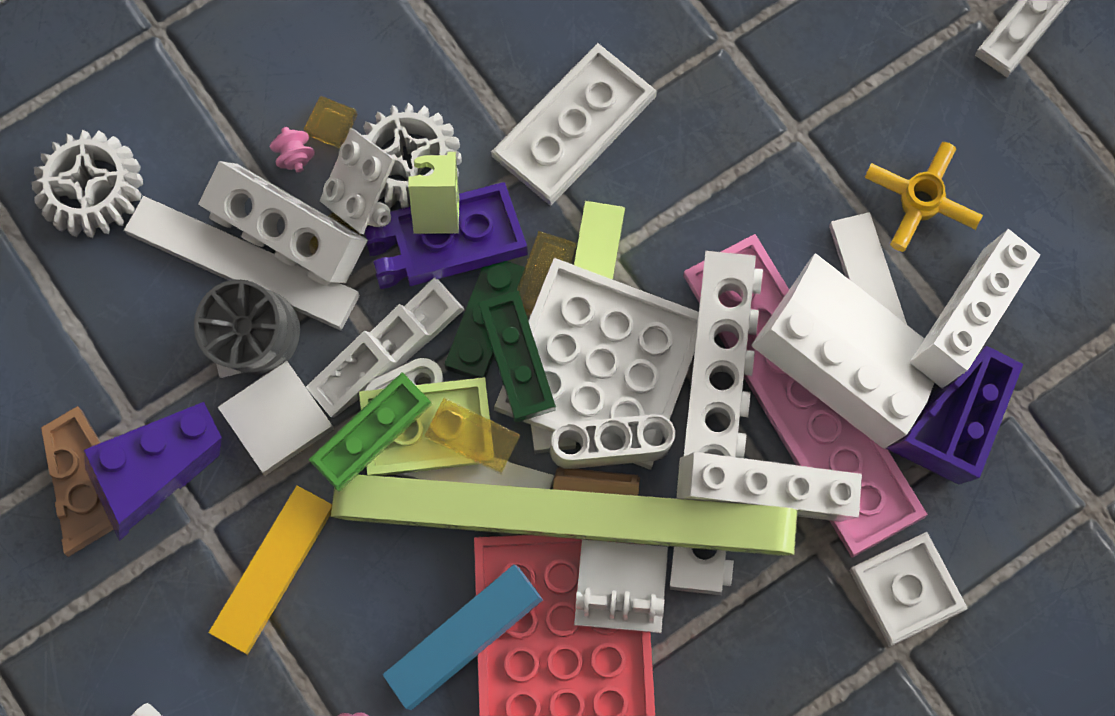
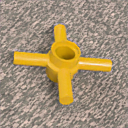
[865,142,983,252]

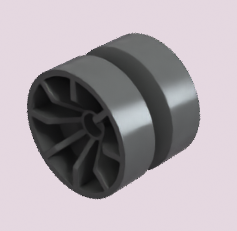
[194,279,300,375]

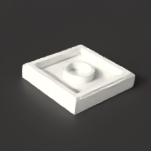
[218,361,334,476]
[849,532,968,647]

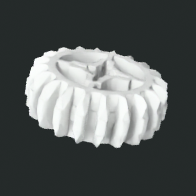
[363,103,462,209]
[31,130,143,238]

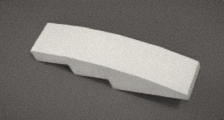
[306,278,465,418]

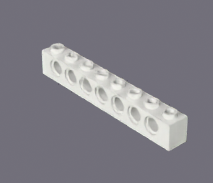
[670,251,763,595]

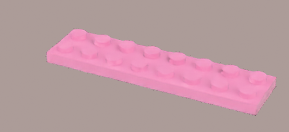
[683,234,927,558]

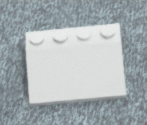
[751,253,935,449]

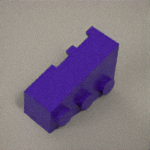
[886,346,1023,485]
[84,402,222,541]

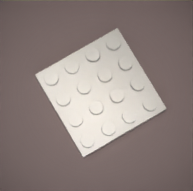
[494,258,699,470]

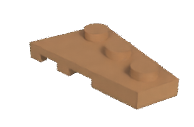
[41,406,114,557]

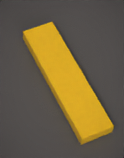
[208,485,332,655]

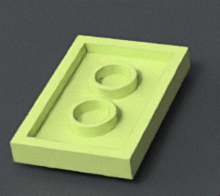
[359,377,495,476]

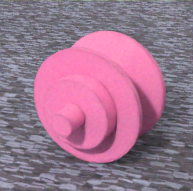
[270,127,315,173]

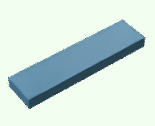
[382,564,543,710]

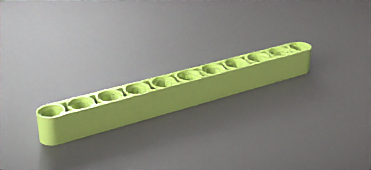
[331,475,797,555]

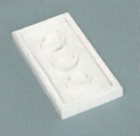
[491,43,657,206]

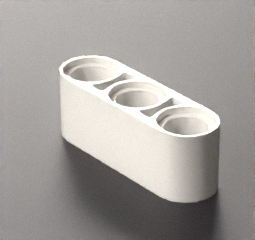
[550,414,675,469]

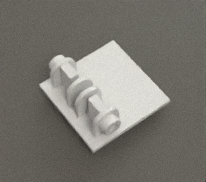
[320,128,396,234]
[574,539,668,633]

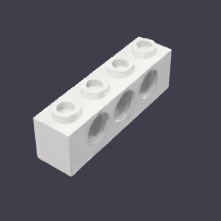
[198,161,367,286]
[910,229,1040,388]
[676,452,862,522]

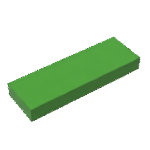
[308,372,432,492]

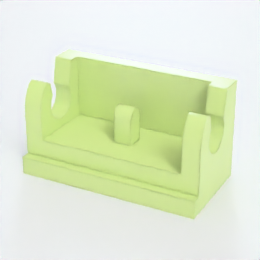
[408,152,459,234]

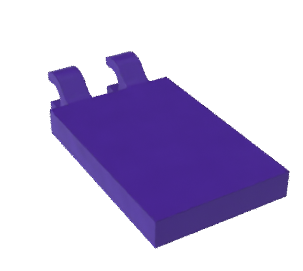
[364,182,528,289]

